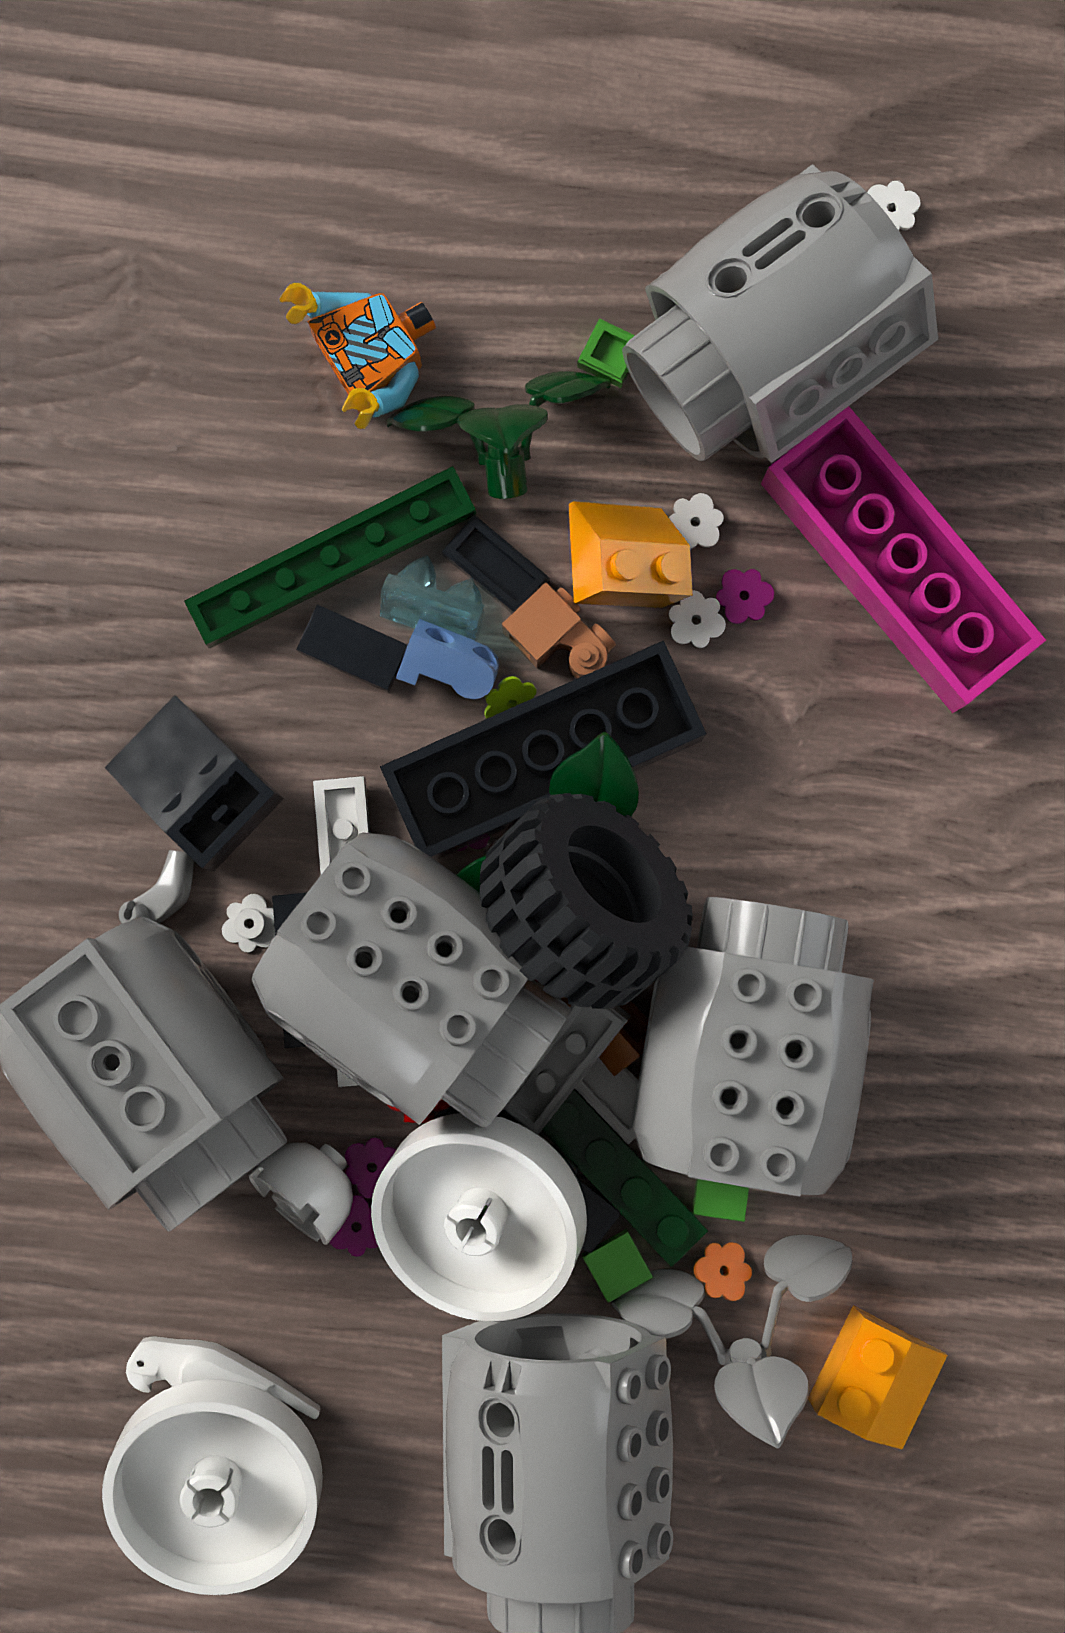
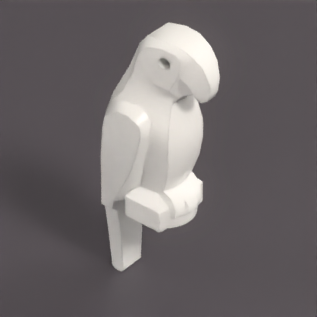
[126,1336,320,1419]

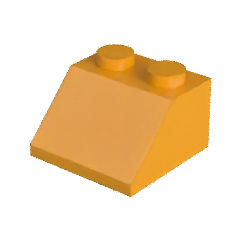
[569,501,693,608]
[808,1305,948,1449]

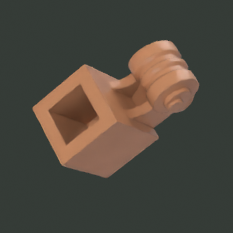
[502,583,616,679]

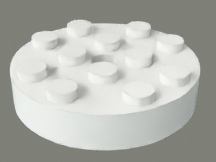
[371,1113,587,1321]
[102,1379,323,1595]

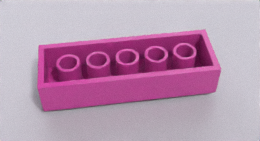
[761,406,1046,714]

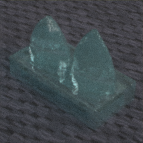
[380,555,484,641]

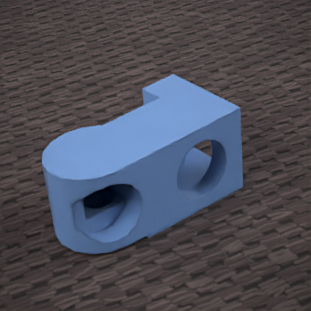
[396,619,499,699]

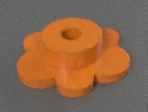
[694,1242,752,1301]

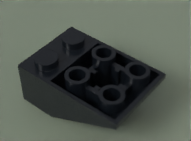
[105,695,284,871]

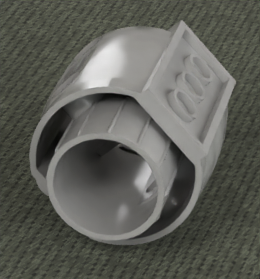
[622,164,938,463]
[251,832,571,1128]
[632,897,874,1197]
[0,917,287,1232]
[442,1313,673,1633]

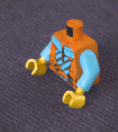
[279,283,436,429]

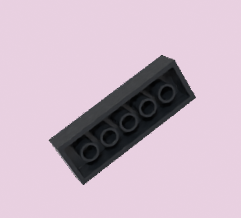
[380,640,707,860]

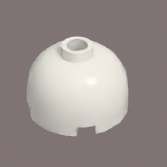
[248,1143,353,1245]

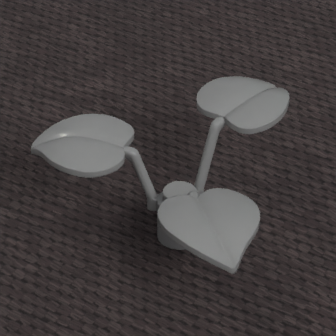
[611,1235,853,1449]

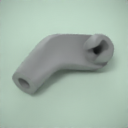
[118,850,194,924]

